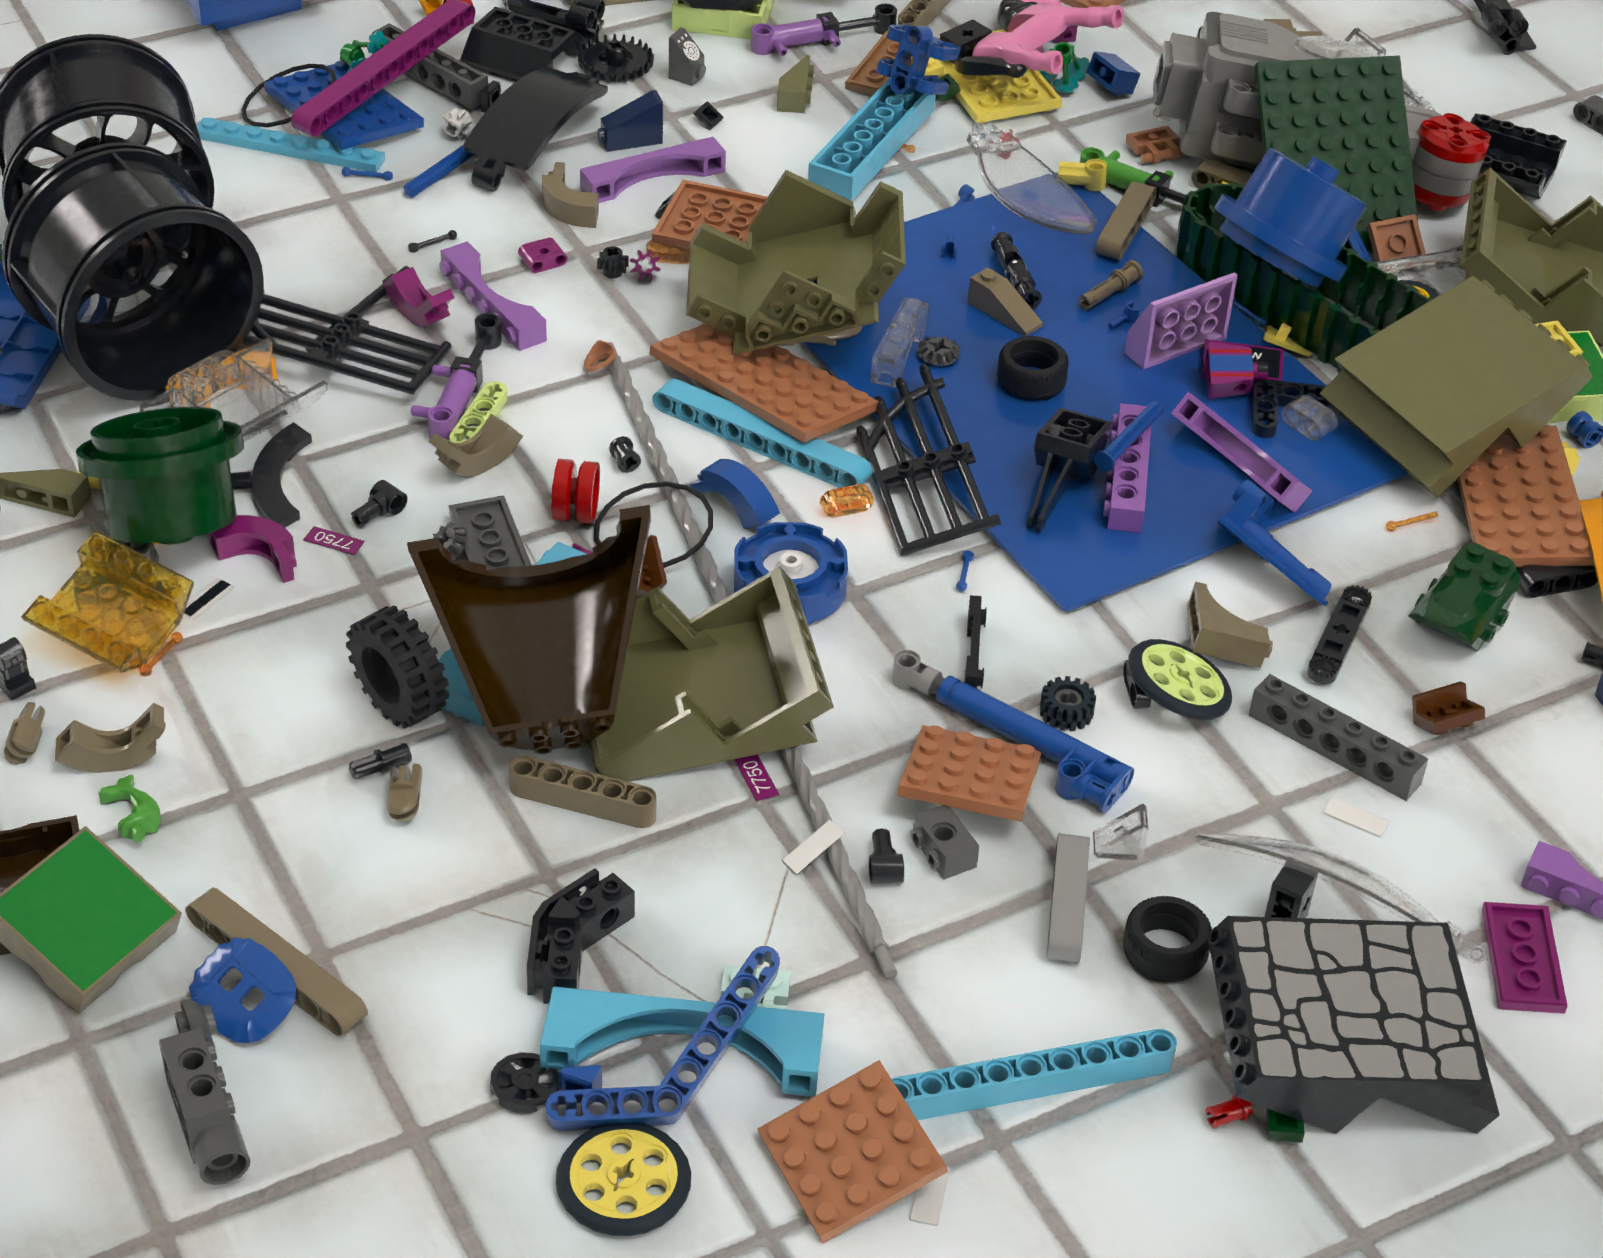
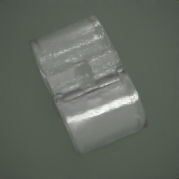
[1281,395,1338,441]

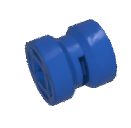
[1566,411,1603,448]

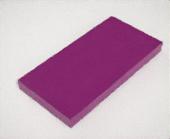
[1482,902,1568,1014]

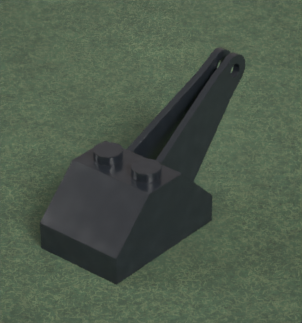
[1027,407,1112,532]

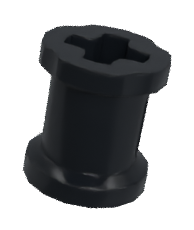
[609,436,641,473]

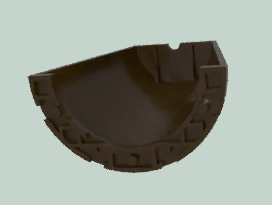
[407,505,651,754]

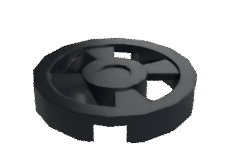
[490,1052,560,1113]

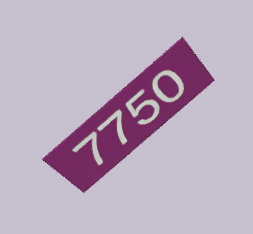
[303,526,365,555]
[734,754,780,801]

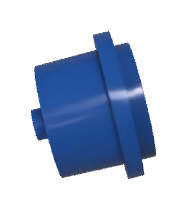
[1214,147,1368,288]

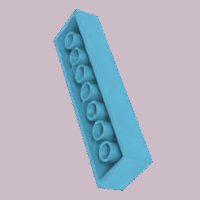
[808,78,936,201]

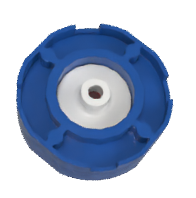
[734,522,848,625]

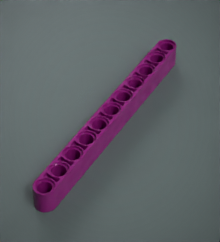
[291,0,476,136]

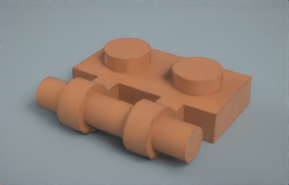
[1125,126,1186,164]

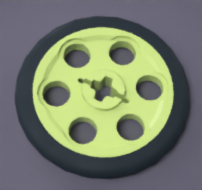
[1128,639,1232,720]

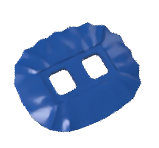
[189,937,296,1043]

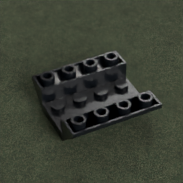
[460,7,587,80]
[1470,113,1567,199]

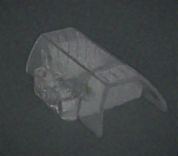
[139,338,328,442]

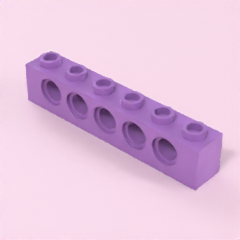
[1103,403,1151,533]

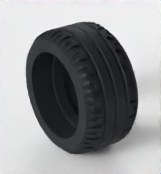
[997,336,1069,400]
[1123,896,1212,982]

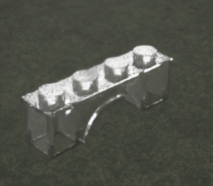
[871,297,930,388]

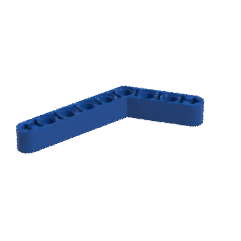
[545,946,780,1131]

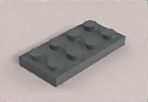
[449,495,532,570]

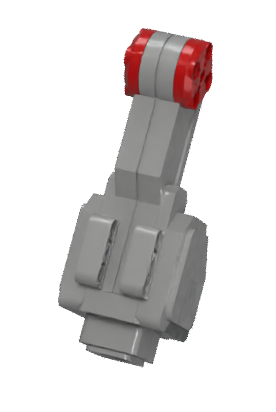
[1153,11,1491,211]

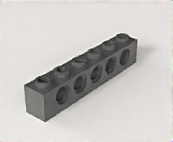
[372,23,488,109]
[1249,674,1428,801]

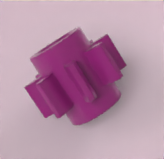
[629,249,661,281]

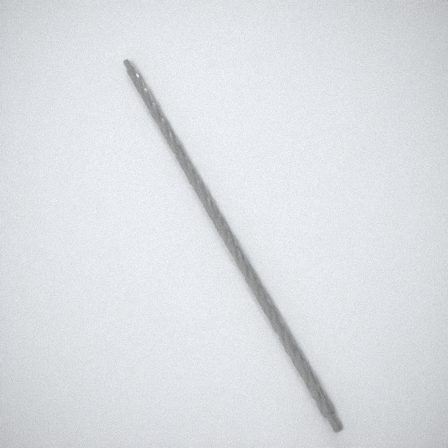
[608,342,897,979]

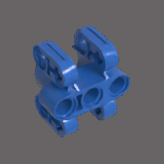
[876,25,961,95]

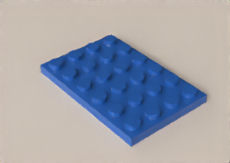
[264,61,424,150]

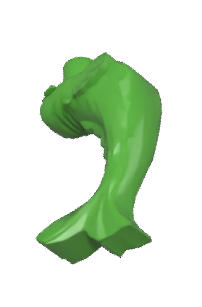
[98,774,161,842]

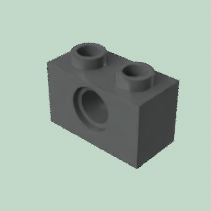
[911,805,979,880]

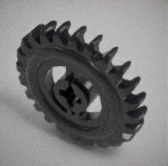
[578,34,654,82]

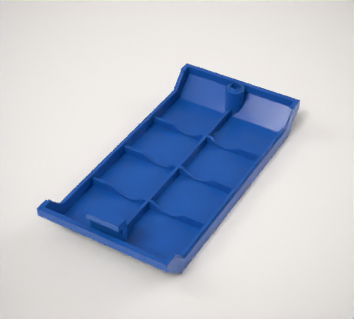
[0,261,91,409]

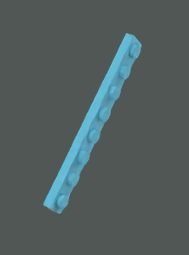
[197,117,385,172]

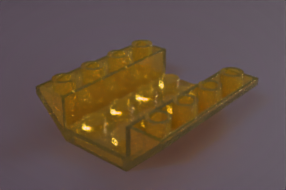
[21,530,194,673]

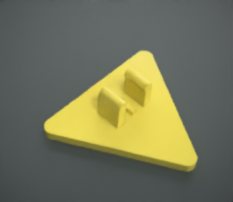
[1263,323,1312,357]

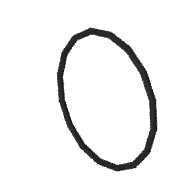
[241,64,336,127]
[594,481,713,568]

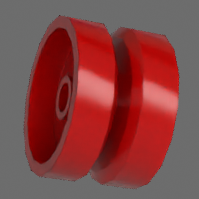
[551,458,600,524]

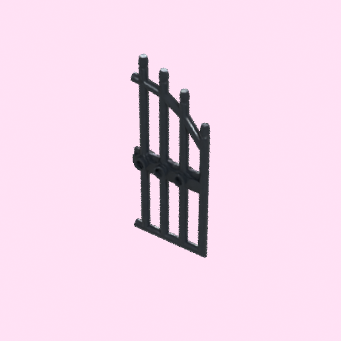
[243,289,452,395]
[856,364,1001,557]

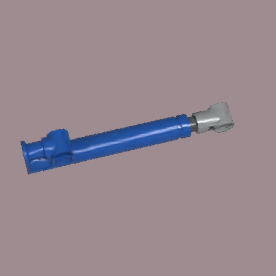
[892,650,1135,814]

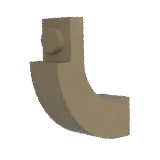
[542,162,599,228]
[428,414,523,476]
[55,703,166,773]

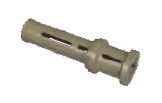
[1078,260,1144,310]

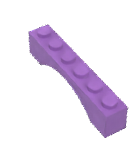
[580,137,726,203]
[439,241,547,351]
[1172,392,1312,512]
[1521,841,1603,919]

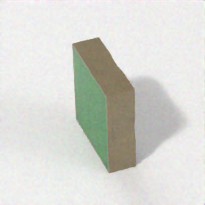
[0,826,182,1014]

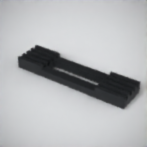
[964,595,987,689]

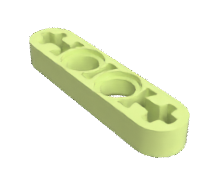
[449,381,507,443]

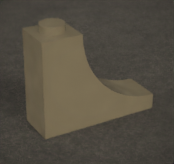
[1187,581,1273,668]

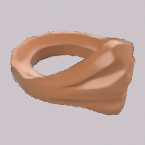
[584,340,617,372]

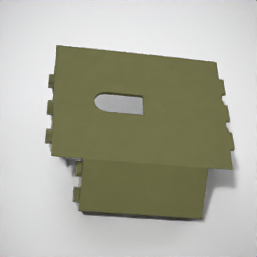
[686,170,906,355]

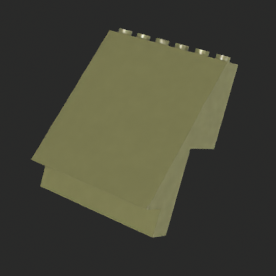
[1460,168,1603,344]
[1320,276,1593,498]
[588,566,834,781]

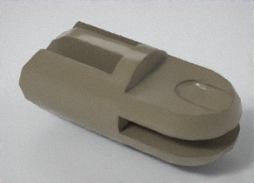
[4,702,45,765]
[387,763,423,822]

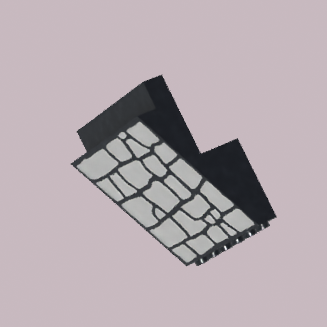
[1207,916,1500,1134]

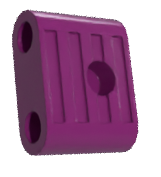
[518,237,568,273]

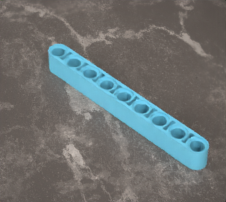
[652,378,873,492]
[891,1029,1177,1120]

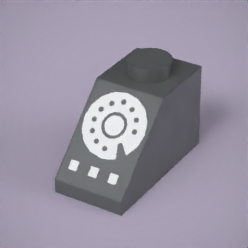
[668,27,706,86]

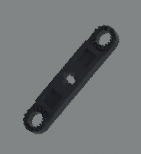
[1307,585,1372,684]

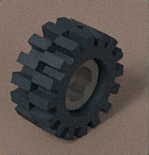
[1039,676,1096,731]

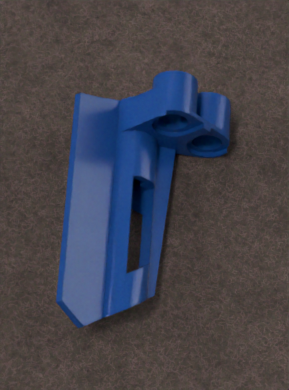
[1217,479,1331,606]

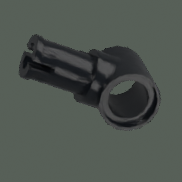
[351,480,408,528]
[869,828,904,884]

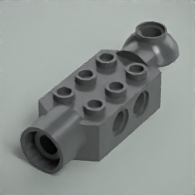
[159,998,250,1185]

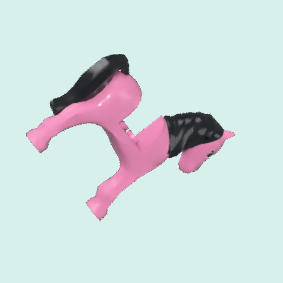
[955,0,1124,78]

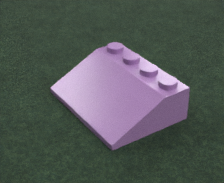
[1124,272,1238,370]

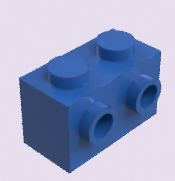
[1086,51,1141,96]

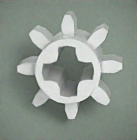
[443,107,473,139]

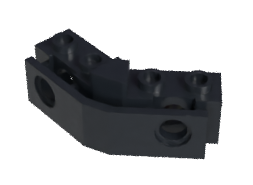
[526,868,635,1004]

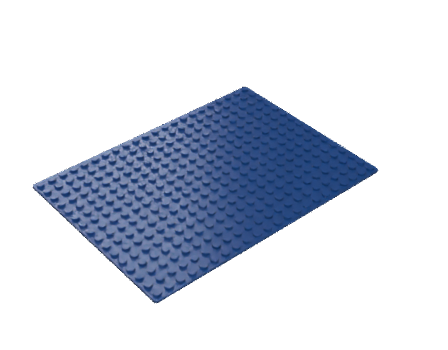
[802,172,1409,612]

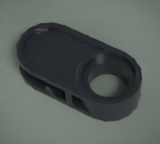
[1123,660,1151,709]

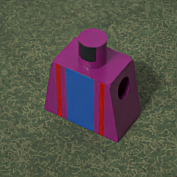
[1205,341,1268,399]

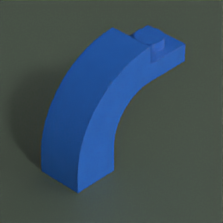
[689,459,780,529]

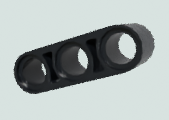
[1516,565,1598,598]

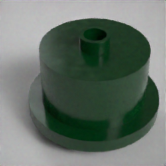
[76,407,244,545]

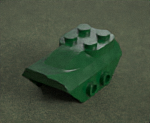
[1408,543,1521,651]

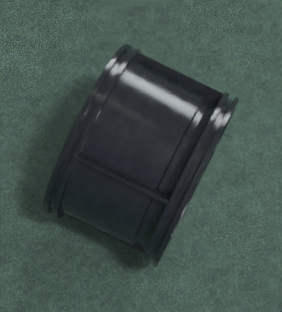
[0,34,215,268]
[2,142,264,401]

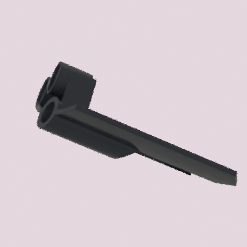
[502,0,605,41]
[1474,0,1537,55]

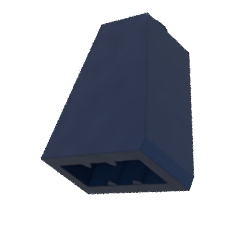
[597,90,663,152]

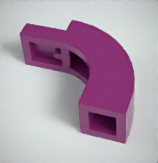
[383,267,455,327]
[209,515,297,583]

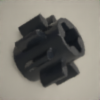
[597,246,629,278]

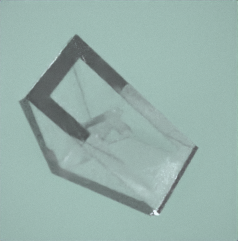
[1093,803,1148,861]

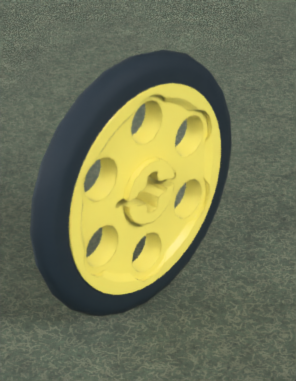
[556,1123,692,1236]

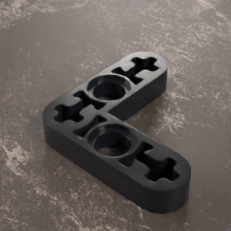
[1251,380,1329,438]

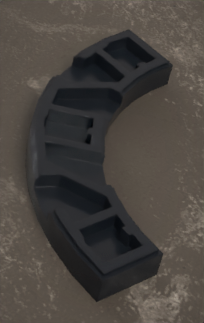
[252,422,312,528]

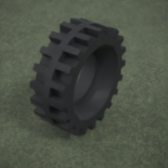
[346,606,449,729]

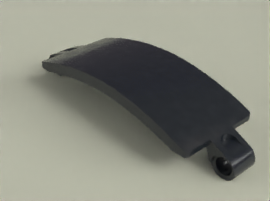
[463,67,608,191]

